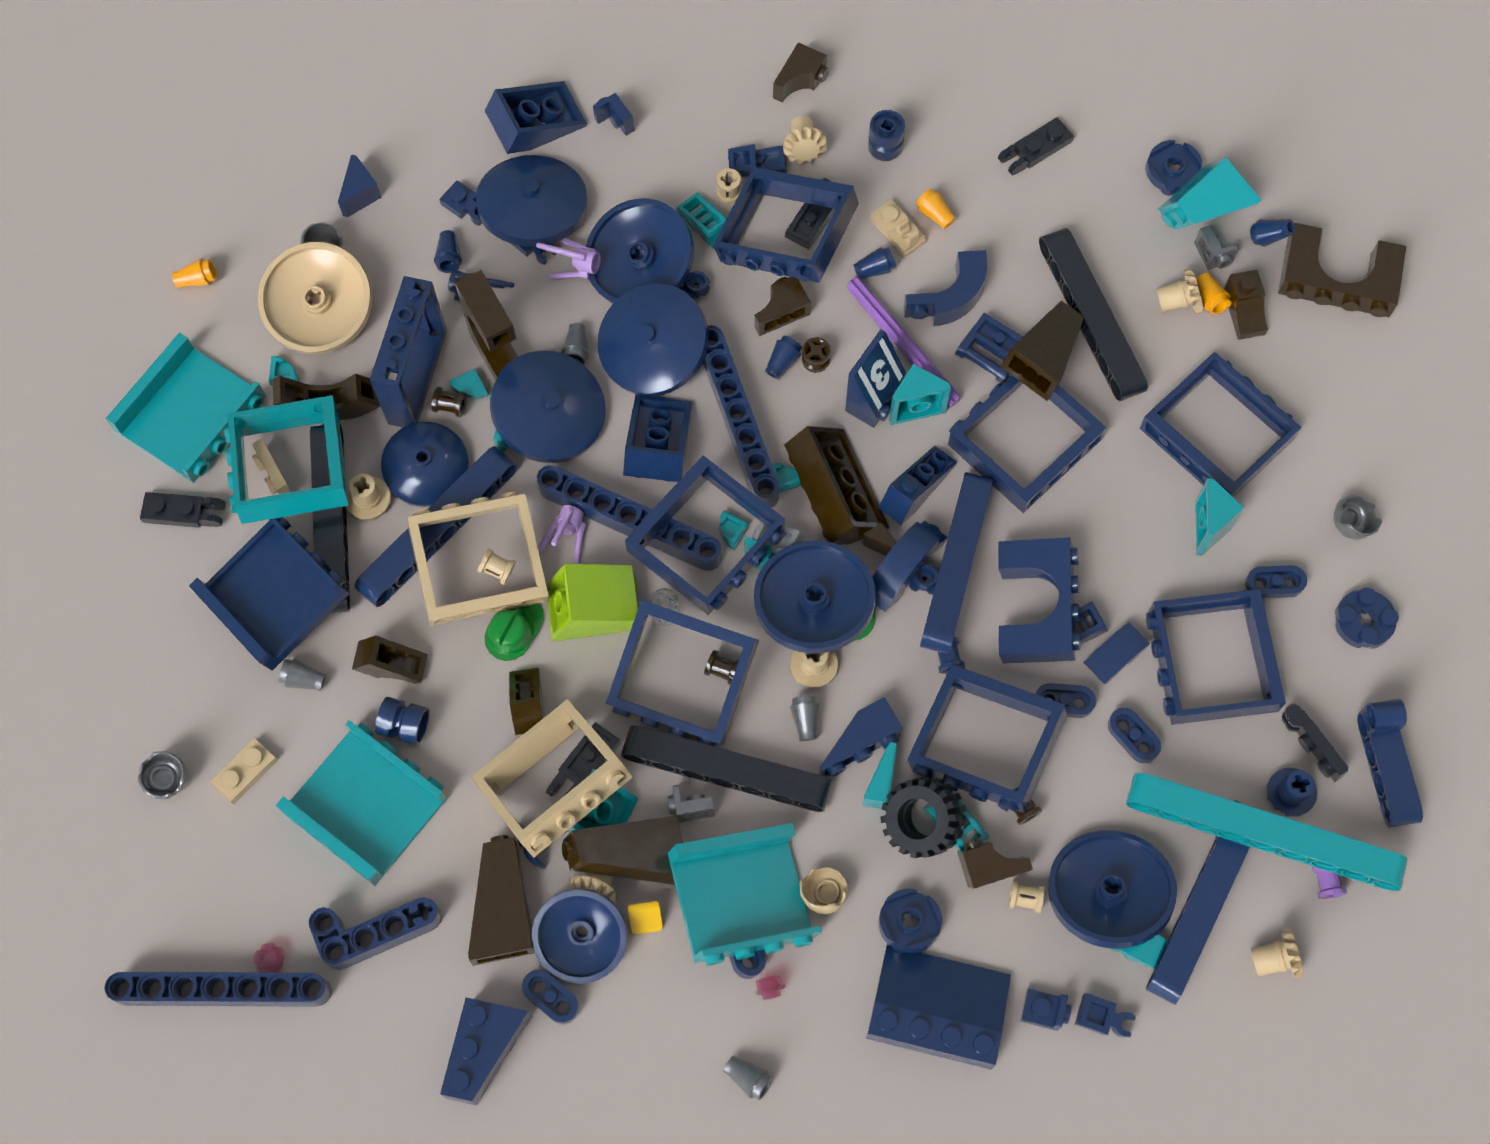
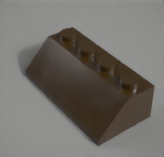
[784,426,890,545]

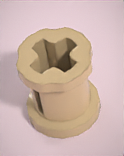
[716,168,741,204]
[477,548,516,585]
[1008,880,1045,914]

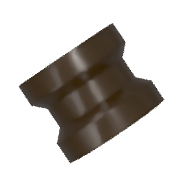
[802,337,831,373]

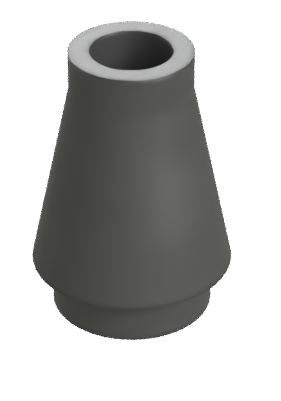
[561,323,589,364]
[278,658,326,691]
[790,696,820,741]
[723,1056,773,1100]

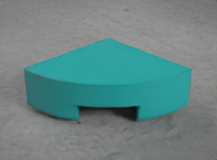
[269,356,299,386]
[449,369,488,399]
[772,463,801,493]
[720,510,749,550]

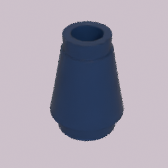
[1250,219,1295,247]
[434,230,462,273]
[853,247,896,279]
[765,335,802,380]

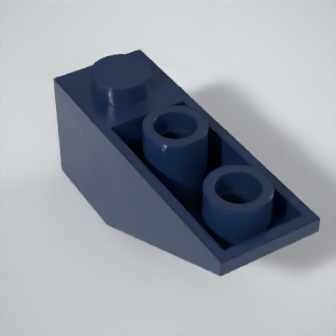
[878,446,957,525]
[819,697,903,778]

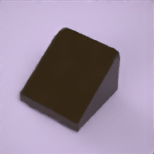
[862,523,897,556]

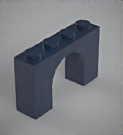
[998,537,1081,664]

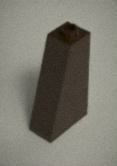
[1001,300,1084,401]
[562,815,684,885]
[468,835,535,966]

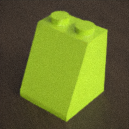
[546,564,640,641]

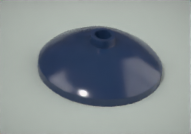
[381,422,469,507]
[532,888,627,984]

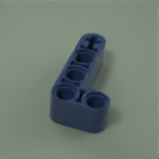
[1357,698,1423,828]
[309,897,442,970]

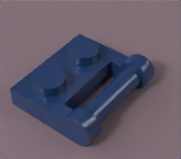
[955,313,1023,384]

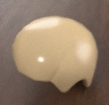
[799,867,849,914]

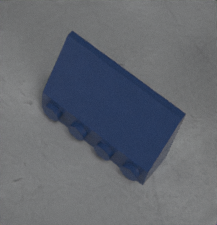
[866,945,1011,1070]

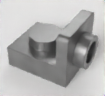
[1194,225,1239,270]
[667,785,714,823]

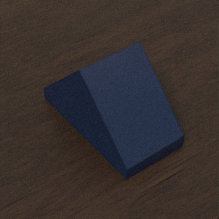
[338,155,381,217]

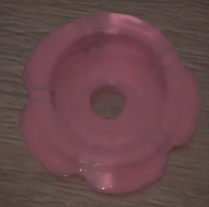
[253,943,285,973]
[755,975,786,1000]

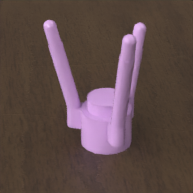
[536,238,601,279]
[538,505,586,564]

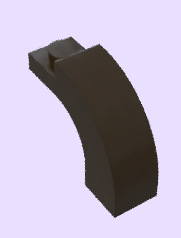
[273,373,380,420]

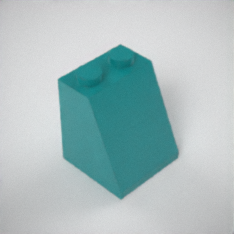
[1158,157,1262,230]

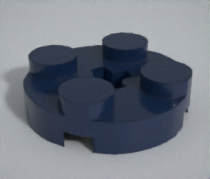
[1145,140,1202,196]
[1335,587,1399,649]
[878,889,942,953]

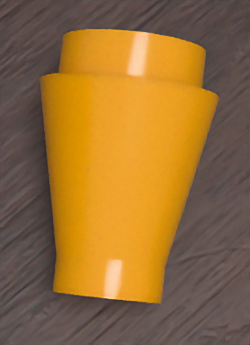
[916,188,956,230]
[172,258,217,288]
[1196,272,1231,315]

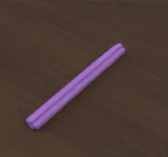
[847,277,960,407]

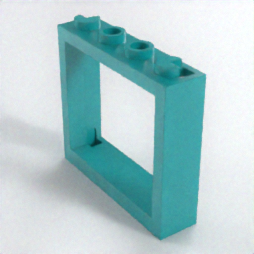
[224,395,349,524]

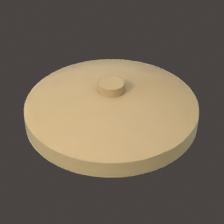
[257,242,372,355]

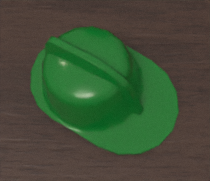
[484,604,544,661]

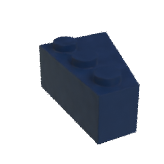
[440,997,532,1106]

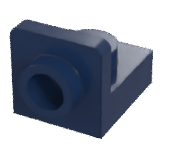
[593,93,635,136]
[1020,989,1072,1031]

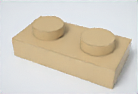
[252,439,291,495]
[210,738,278,805]

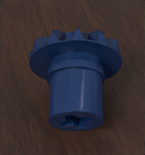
[1266,768,1317,817]

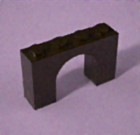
[1278,223,1407,318]
[455,270,518,381]

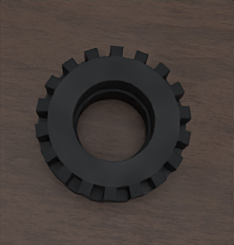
[880,777,967,858]

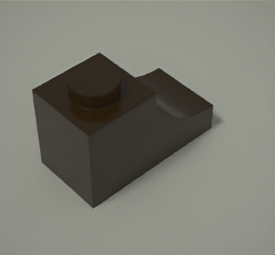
[773,42,829,103]
[1224,270,1268,340]
[755,277,811,336]
[352,635,428,684]
[509,668,545,735]
[957,838,1033,889]

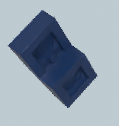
[728,144,787,177]
[1083,622,1150,685]

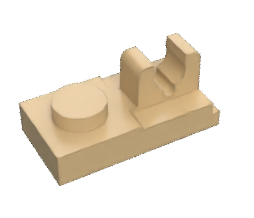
[870,199,926,258]

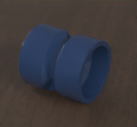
[868,110,905,161]
[375,696,430,745]

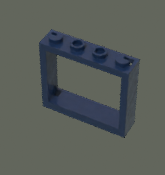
[713,167,859,283]
[370,276,447,428]
[1139,352,1302,498]
[948,374,1107,514]
[625,455,786,615]
[1146,589,1286,725]
[605,600,759,746]
[907,664,1067,814]

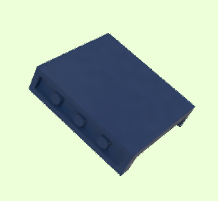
[189,517,350,671]

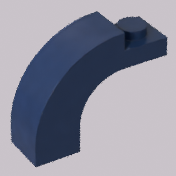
[904,250,987,326]
[872,520,948,612]

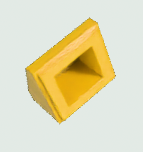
[627,901,663,935]

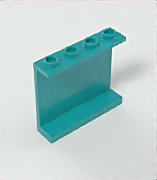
[105,332,266,483]
[275,720,447,886]
[667,823,822,966]

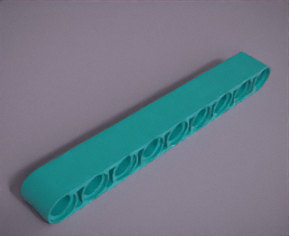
[1126,773,1408,891]

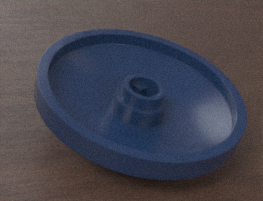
[476,155,587,247]
[586,198,694,304]
[597,283,709,397]
[490,351,606,463]
[754,541,875,654]
[1048,830,1177,949]

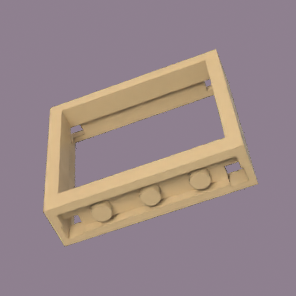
[407,492,549,626]
[471,699,632,858]

